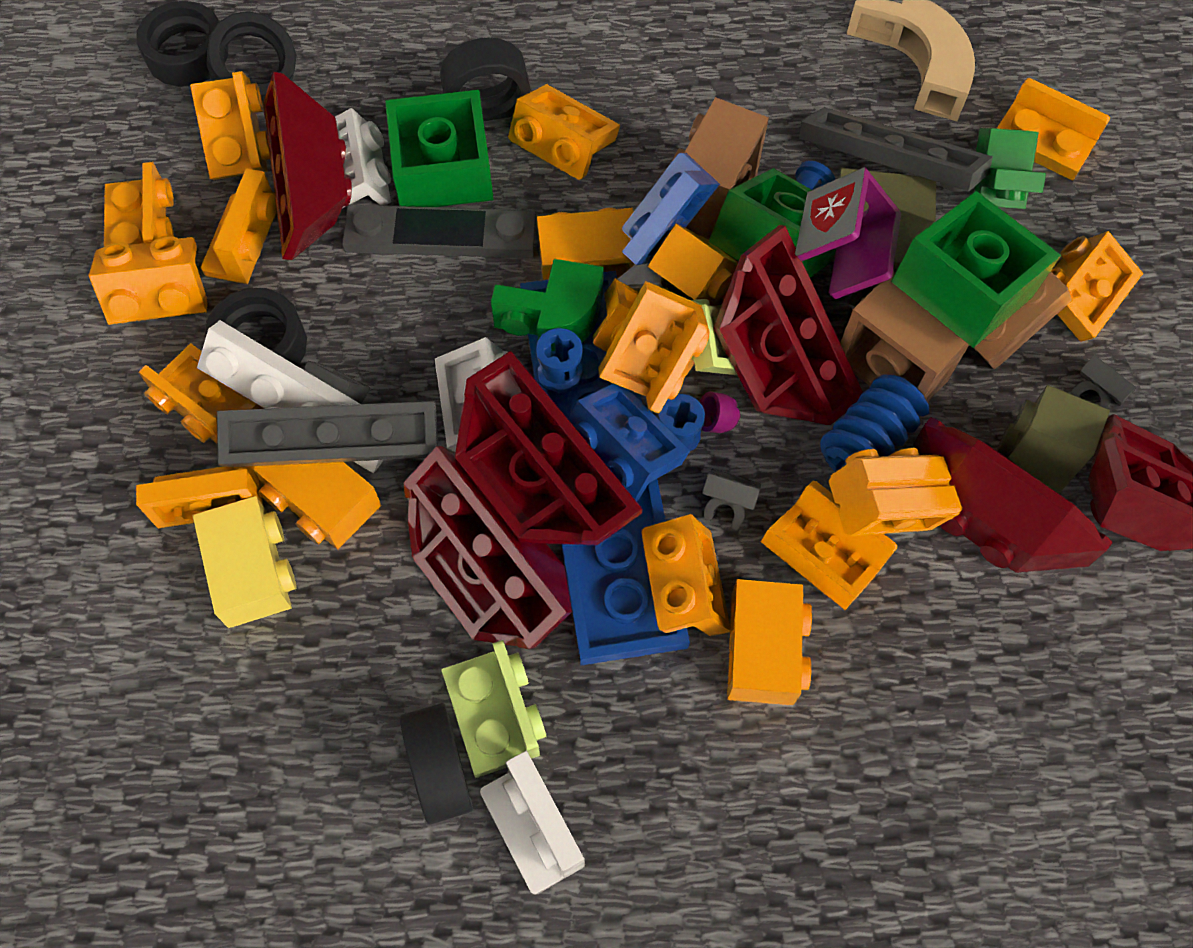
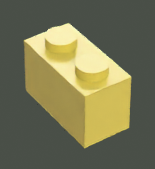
[192,496,296,628]

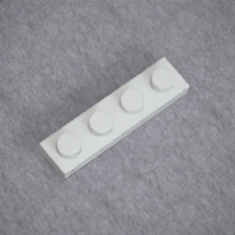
[197,320,383,473]

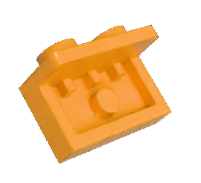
[201,168,277,284]
[88,236,207,325]
[598,281,710,414]
[138,343,265,444]
[760,481,897,610]

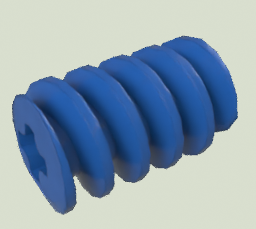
[820,374,930,472]

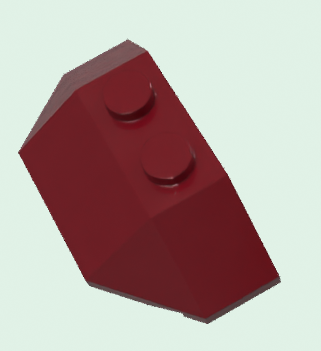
[263,72,352,260]
[713,225,863,425]
[455,351,643,545]
[1088,414,1193,552]
[913,417,1113,573]
[403,446,572,649]

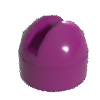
[699,391,741,433]

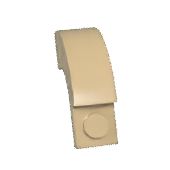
[847,0,975,121]

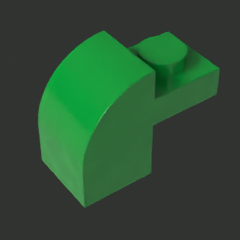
[974,128,1046,209]
[491,259,604,351]

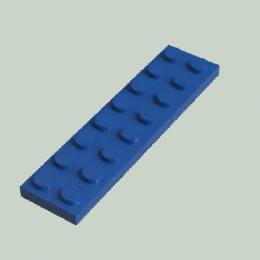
[520,270,690,665]

